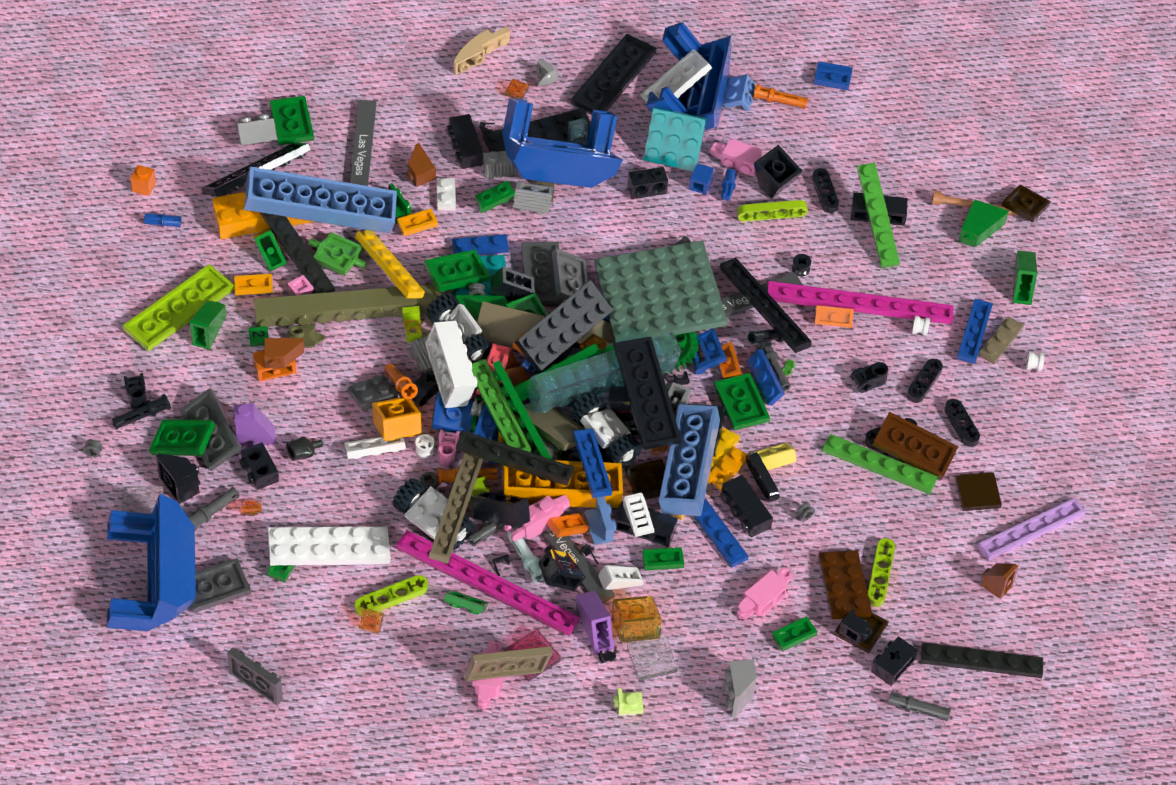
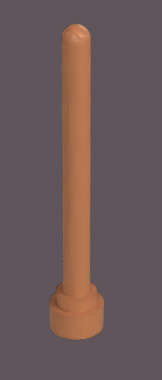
[931,190,1018,216]

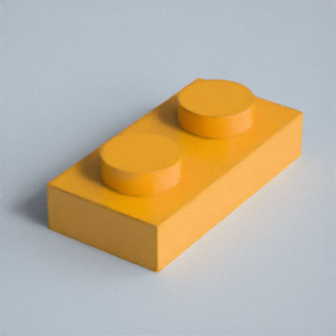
[397,208,438,237]
[234,274,273,295]

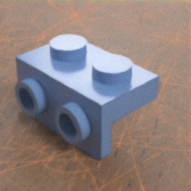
[723,74,755,111]
[584,497,616,545]

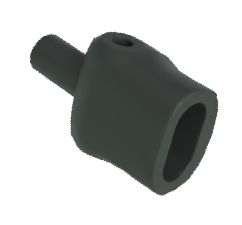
[285,436,323,461]

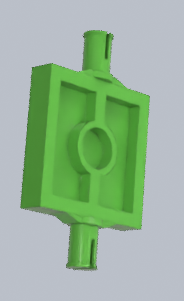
[308,232,367,276]

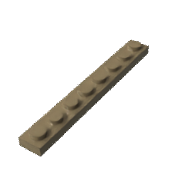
[429,453,483,564]

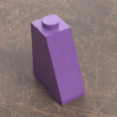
[234,403,276,447]
[576,590,614,654]

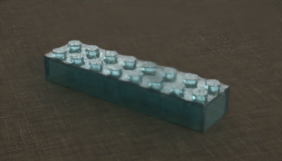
[527,331,681,413]

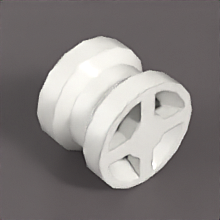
[912,315,930,336]
[1026,351,1044,372]
[415,434,435,458]

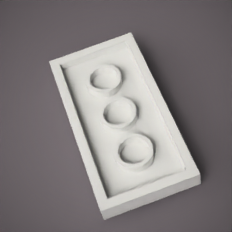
[640,49,712,103]

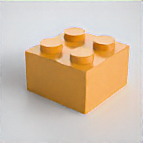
[372,397,422,441]

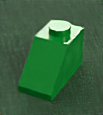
[252,228,287,272]

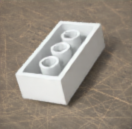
[425,321,477,408]

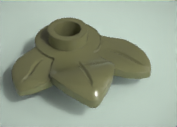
[287,324,325,348]

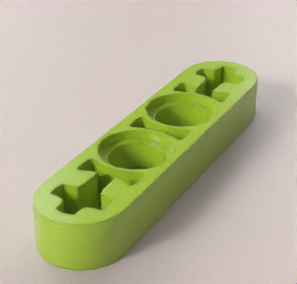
[737,200,808,222]
[868,538,895,607]
[355,575,428,617]

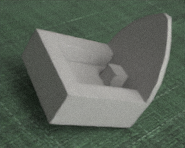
[536,59,558,87]

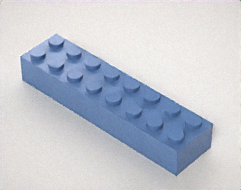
[244,167,397,234]

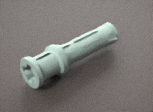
[507,529,544,583]

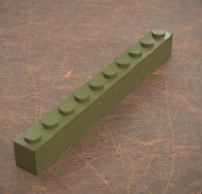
[254,284,444,328]

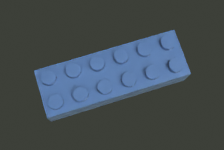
[659,404,720,516]

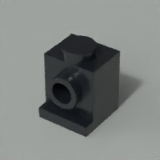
[839,609,873,645]

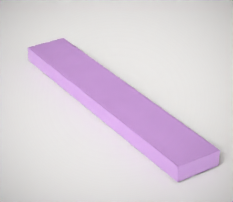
[977,498,1086,561]

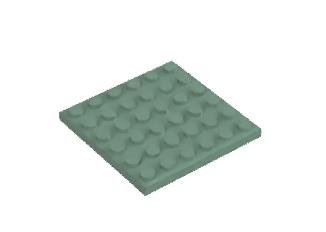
[594,240,728,342]

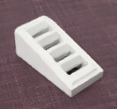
[623,493,654,537]
[598,565,644,590]

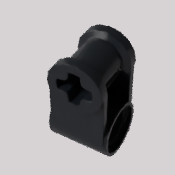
[850,362,888,393]
[411,371,439,407]
[124,373,147,409]

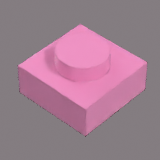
[287,275,314,295]

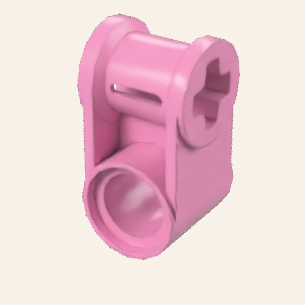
[438,429,460,467]

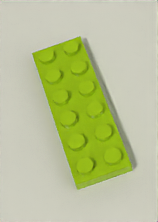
[123,264,235,352]

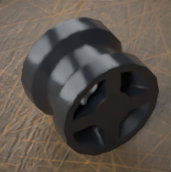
[792,254,812,277]

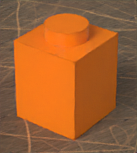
[130,165,156,196]

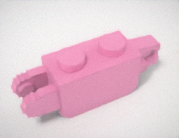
[710,139,762,176]
[503,495,570,541]
[737,567,793,620]
[472,640,504,710]

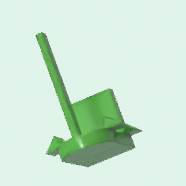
[782,359,796,376]

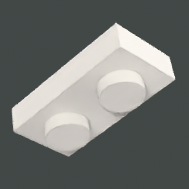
[437,178,456,210]

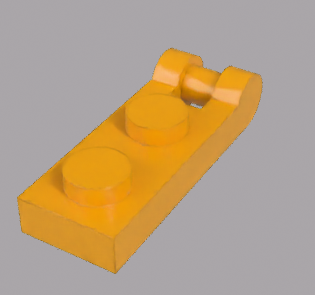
[708,446,749,491]

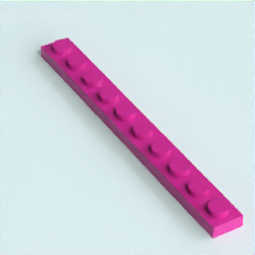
[767,281,953,325]
[396,530,580,636]

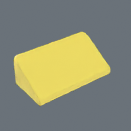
[753,442,796,470]

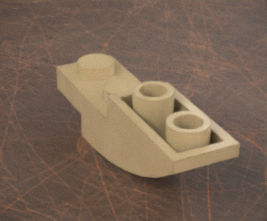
[454,27,510,75]

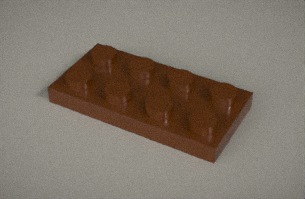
[872,412,959,480]
[818,550,872,620]

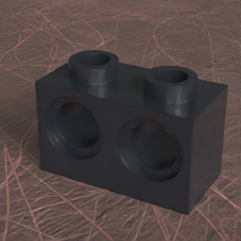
[627,167,668,199]
[239,442,279,490]

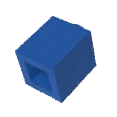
[689,163,714,195]

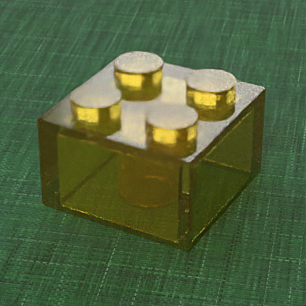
[612,596,661,643]

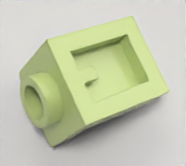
[613,688,643,715]

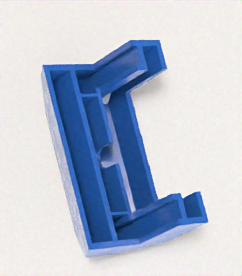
[646,22,732,132]
[502,97,623,188]
[107,493,196,631]

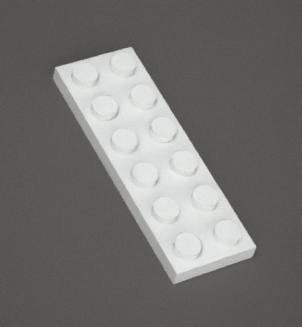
[268,526,391,566]

